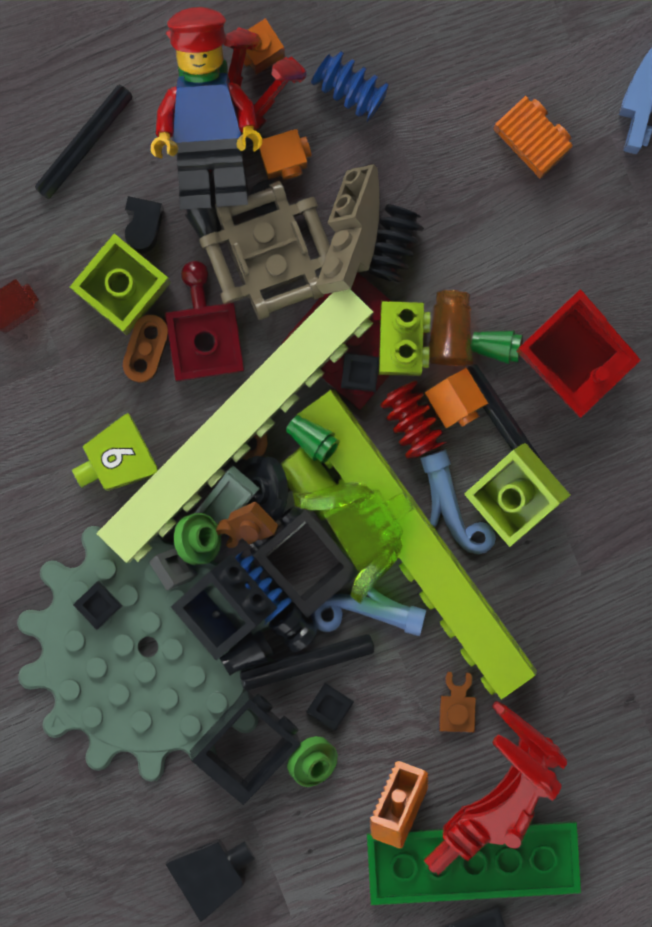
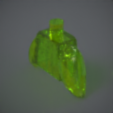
[293,482,414,604]

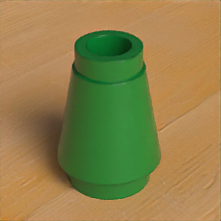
[471,330,523,365]
[286,415,340,463]

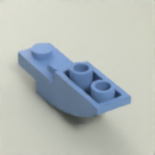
[618,48,652,154]

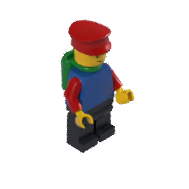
[151,7,262,210]

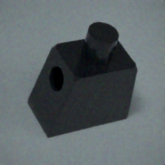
[165,839,255,922]

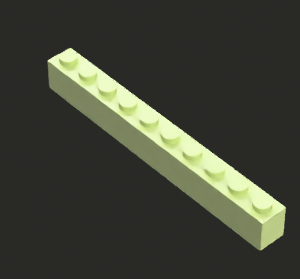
[96,289,373,563]

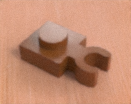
[216,502,278,548]
[439,671,476,732]

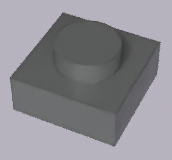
[149,548,198,591]

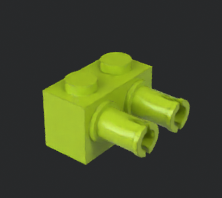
[379,301,430,376]

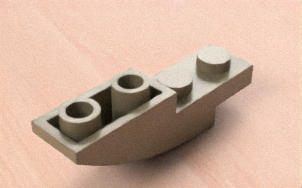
[316,164,380,294]

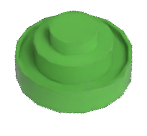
[174,513,221,565]
[287,736,338,787]

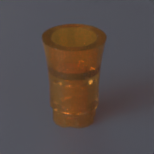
[428,290,473,366]

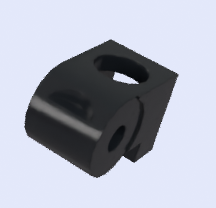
[125,196,164,253]

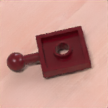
[165,261,244,382]

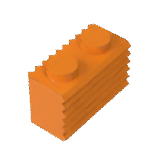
[493,96,573,179]
[370,761,428,848]

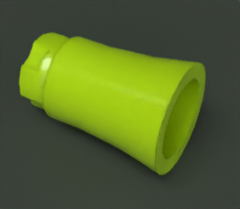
[281,447,347,521]

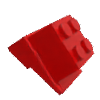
[516,289,641,418]

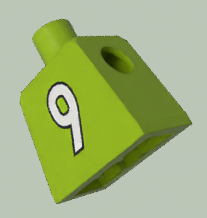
[72,413,159,491]

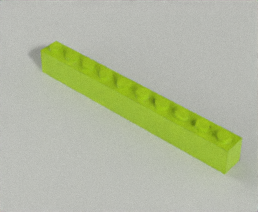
[297,390,537,700]

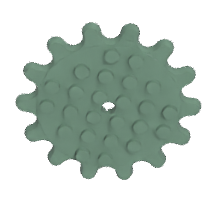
[17,526,276,782]

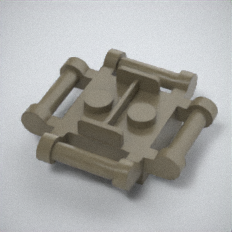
[199,181,330,320]

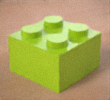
[70,233,171,335]
[464,443,571,547]

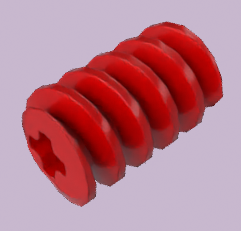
[380,380,447,458]

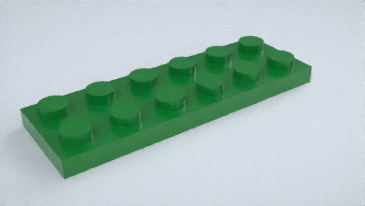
[367,821,581,905]

